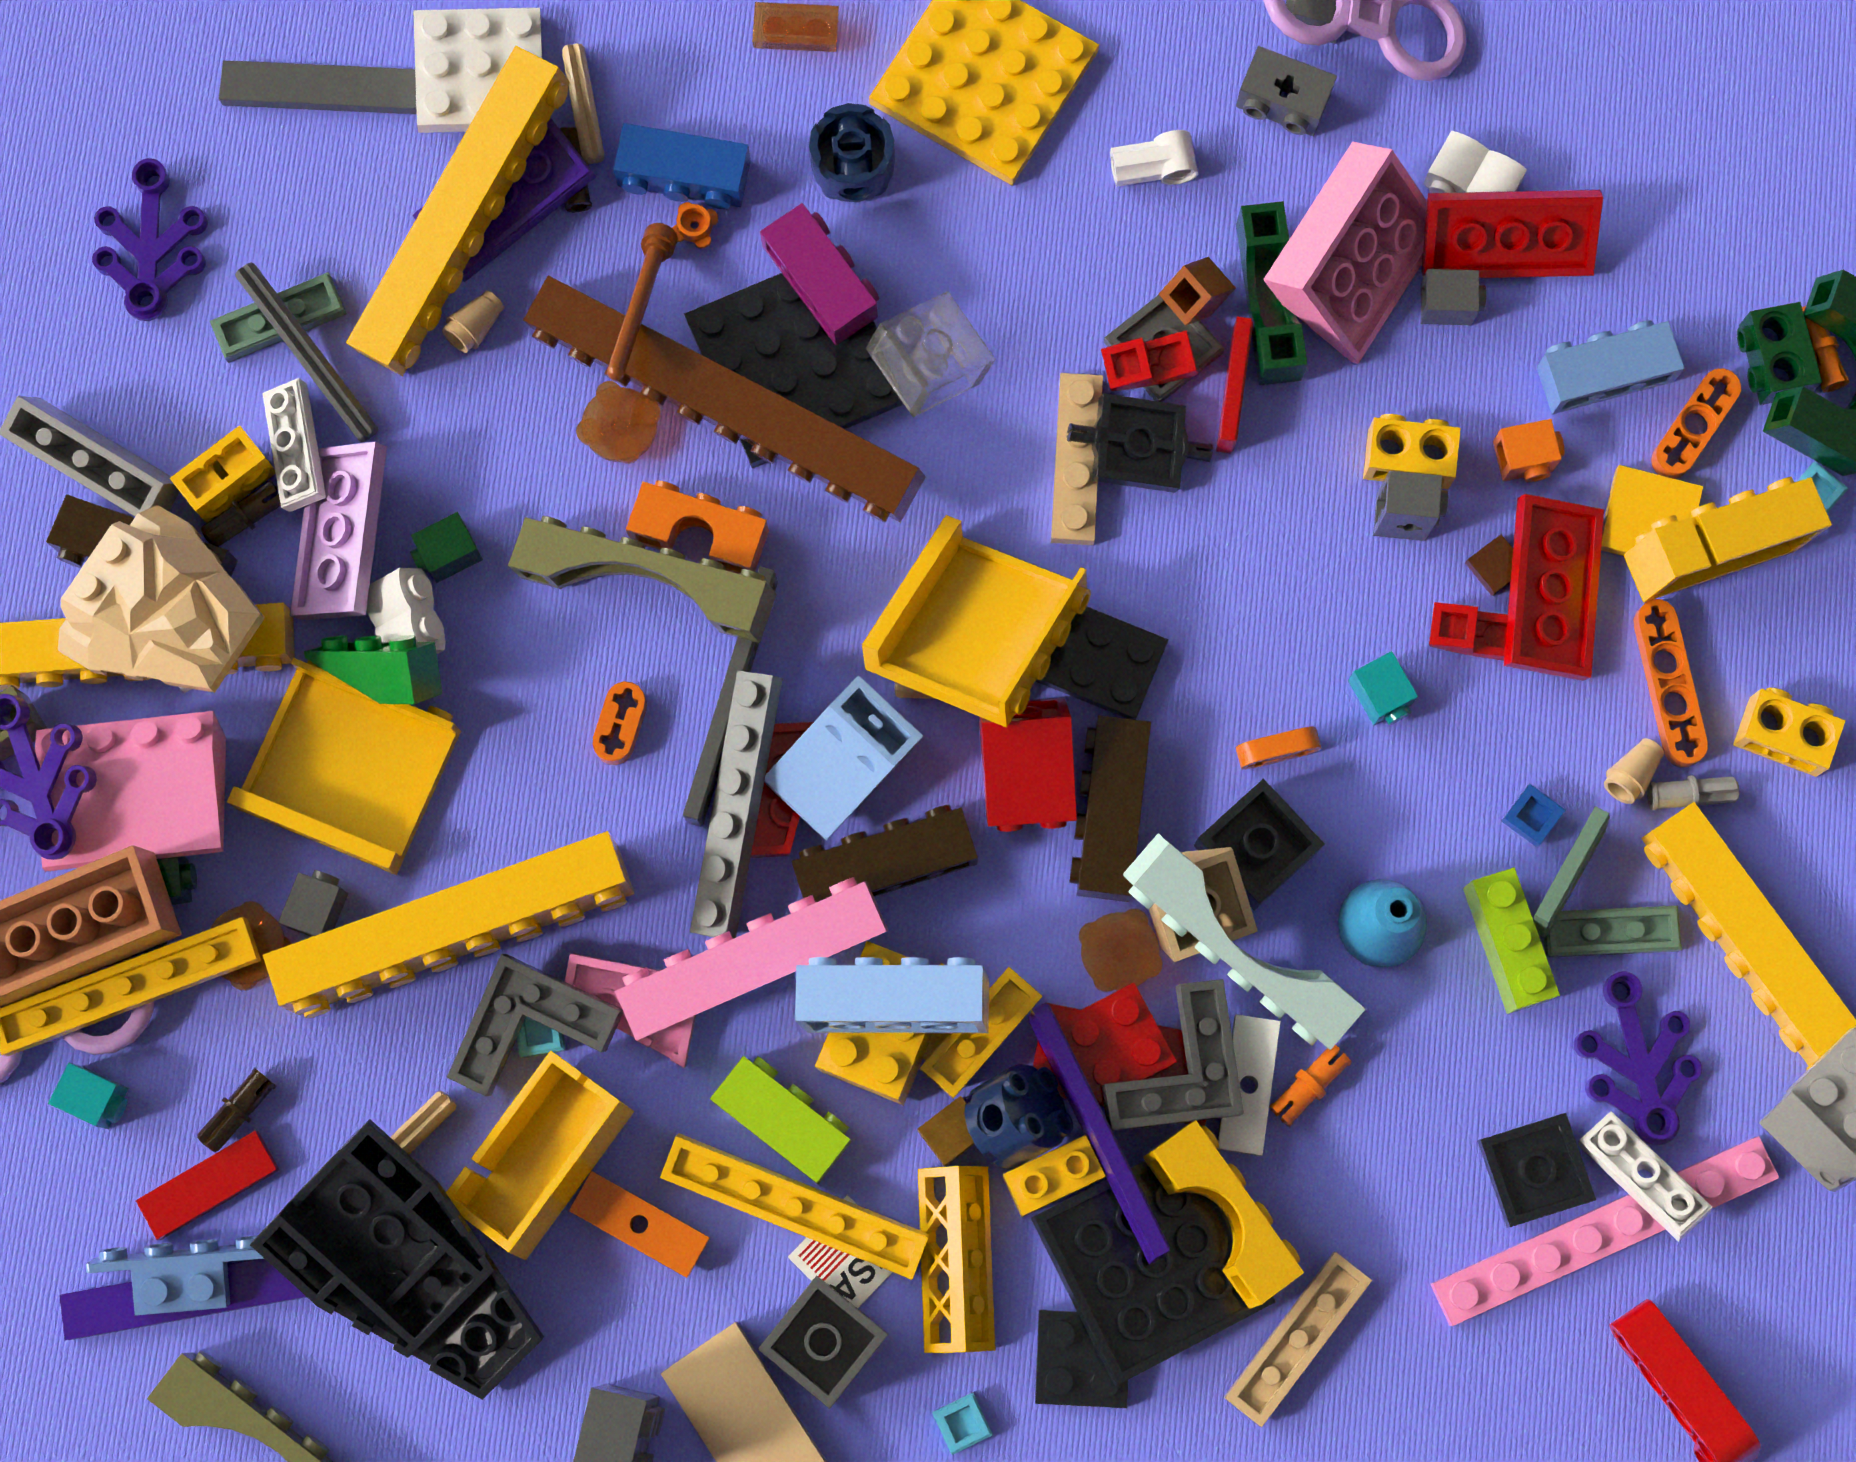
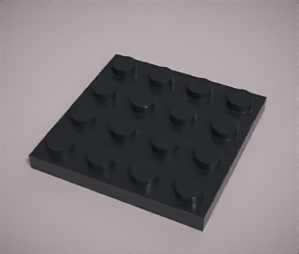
[684,273,909,468]
[1031,1161,1276,1386]

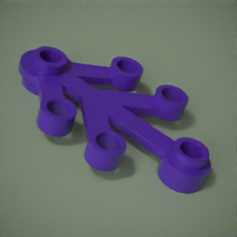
[92,158,208,321]
[0,694,97,860]
[1574,971,1702,1145]

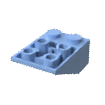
[764,675,923,840]

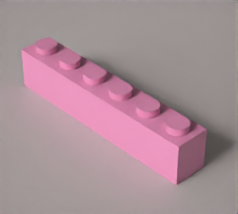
[615,877,888,1041]

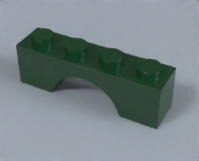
[1236,201,1308,385]

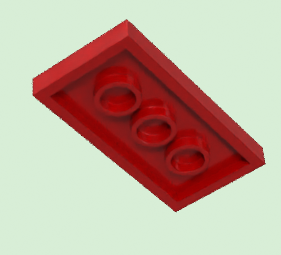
[1421,190,1603,278]
[1504,494,1604,681]

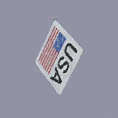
[788,1195,892,1308]

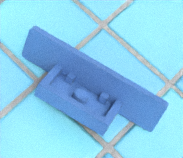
[86,1236,264,1315]

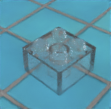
[866,291,996,417]

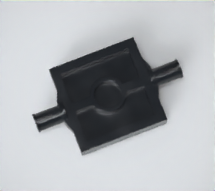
[1067,393,1213,493]

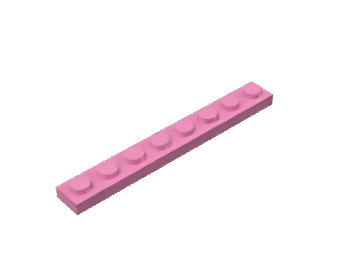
[1430,1136,1779,1326]

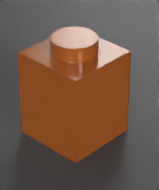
[1158,257,1236,326]

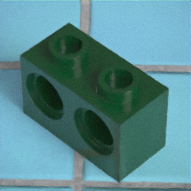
[1737,302,1822,405]

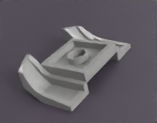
[1759,1026,1856,1192]

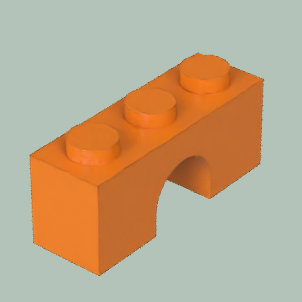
[626,480,769,574]

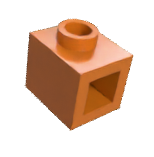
[1493,419,1565,482]

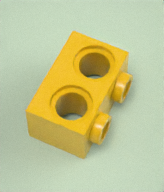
[1363,414,1461,489]
[169,425,276,523]
[1733,687,1846,777]
[1002,1135,1105,1217]

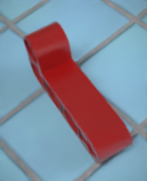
[1609,1299,1761,1462]

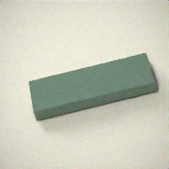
[210,272,347,363]
[1533,806,1610,938]
[1544,906,1682,958]

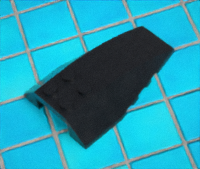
[250,1119,544,1400]

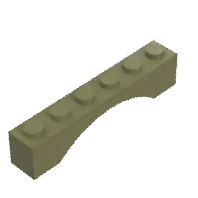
[508,516,777,643]
[147,1351,333,1462]

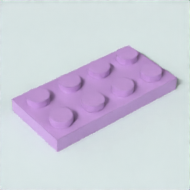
[290,442,387,620]

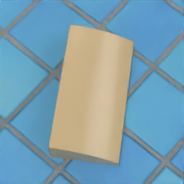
[661,1322,827,1462]

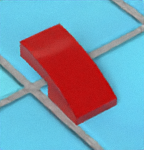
[1101,330,1199,391]
[1429,602,1508,661]

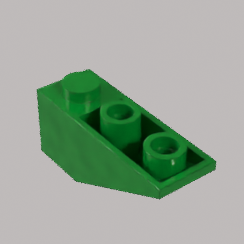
[304,635,443,704]

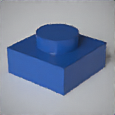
[1501,784,1566,847]

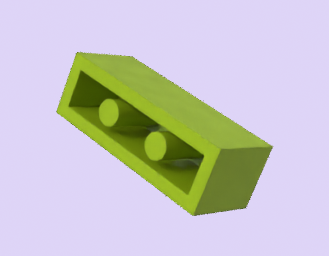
[1463,867,1560,1014]
[710,1056,852,1185]

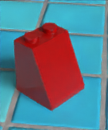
[979,697,1077,832]

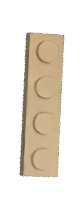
[1051,373,1103,545]
[1223,1252,1372,1427]

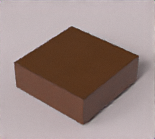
[1465,534,1513,596]

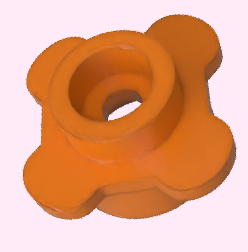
[672,202,718,249]

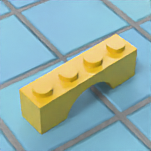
[1143,1120,1304,1309]

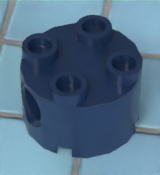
[809,103,895,202]
[964,1064,1073,1169]

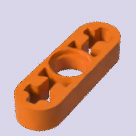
[1651,368,1741,479]

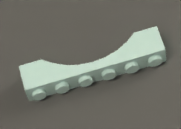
[1123,833,1365,1050]

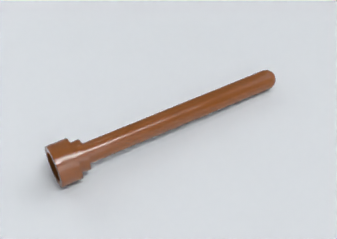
[607,223,678,381]

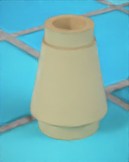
[442,290,504,353]
[1604,738,1664,804]

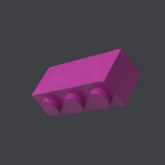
[760,203,879,345]

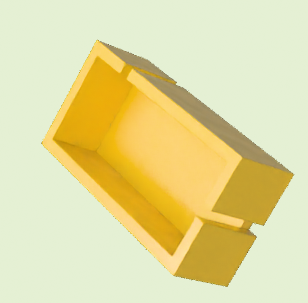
[1623,477,1832,603]
[446,1051,635,1261]

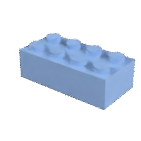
[795,957,989,1033]

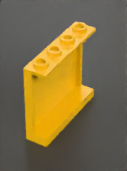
[862,515,1091,728]
[227,657,461,875]

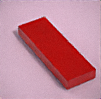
[1216,316,1253,454]
[135,1131,279,1240]

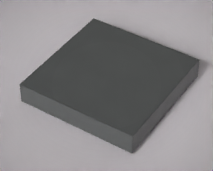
[1104,295,1225,402]

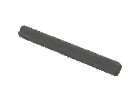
[235,262,378,442]

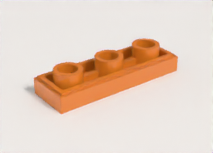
[569,1171,710,1278]

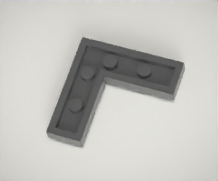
[447,954,624,1096]
[1101,979,1244,1131]

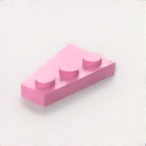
[564,953,696,1068]

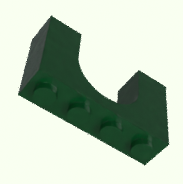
[1763,269,1856,476]

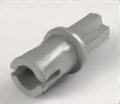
[1647,775,1739,811]

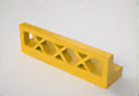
[918,1166,995,1353]

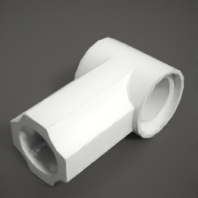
[1110,130,1198,187]

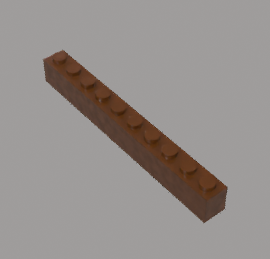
[523,275,926,523]

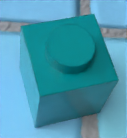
[1348,651,1418,725]
[48,1063,129,1129]

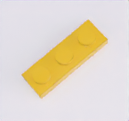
[920,967,1043,1099]

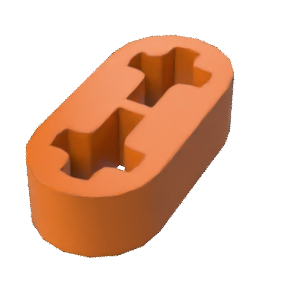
[592,681,647,765]
[1235,726,1322,769]

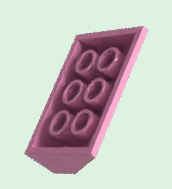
[1264,142,1427,364]
[35,711,226,872]

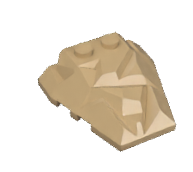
[58,505,265,693]

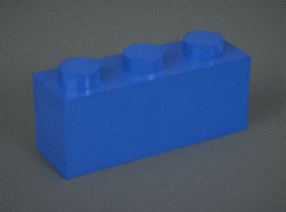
[613,123,751,209]

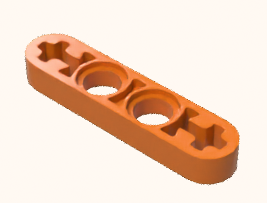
[1633,599,1708,767]

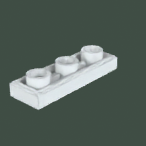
[262,378,326,512]
[1217,1014,1281,1156]
[1578,1111,1713,1242]

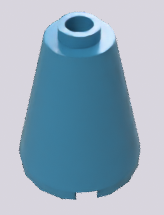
[1338,879,1427,967]

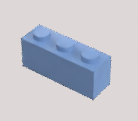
[1536,320,1685,414]

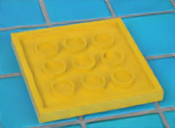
[869,0,1099,186]

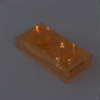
[752,2,839,52]

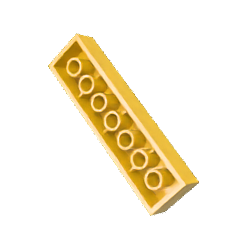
[263,831,635,1018]

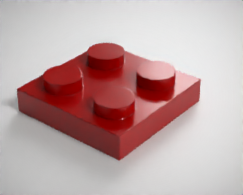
[1058,982,1177,1104]

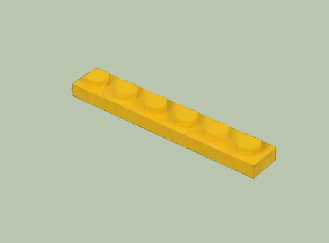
[0,917,261,1056]
[660,1133,930,1280]

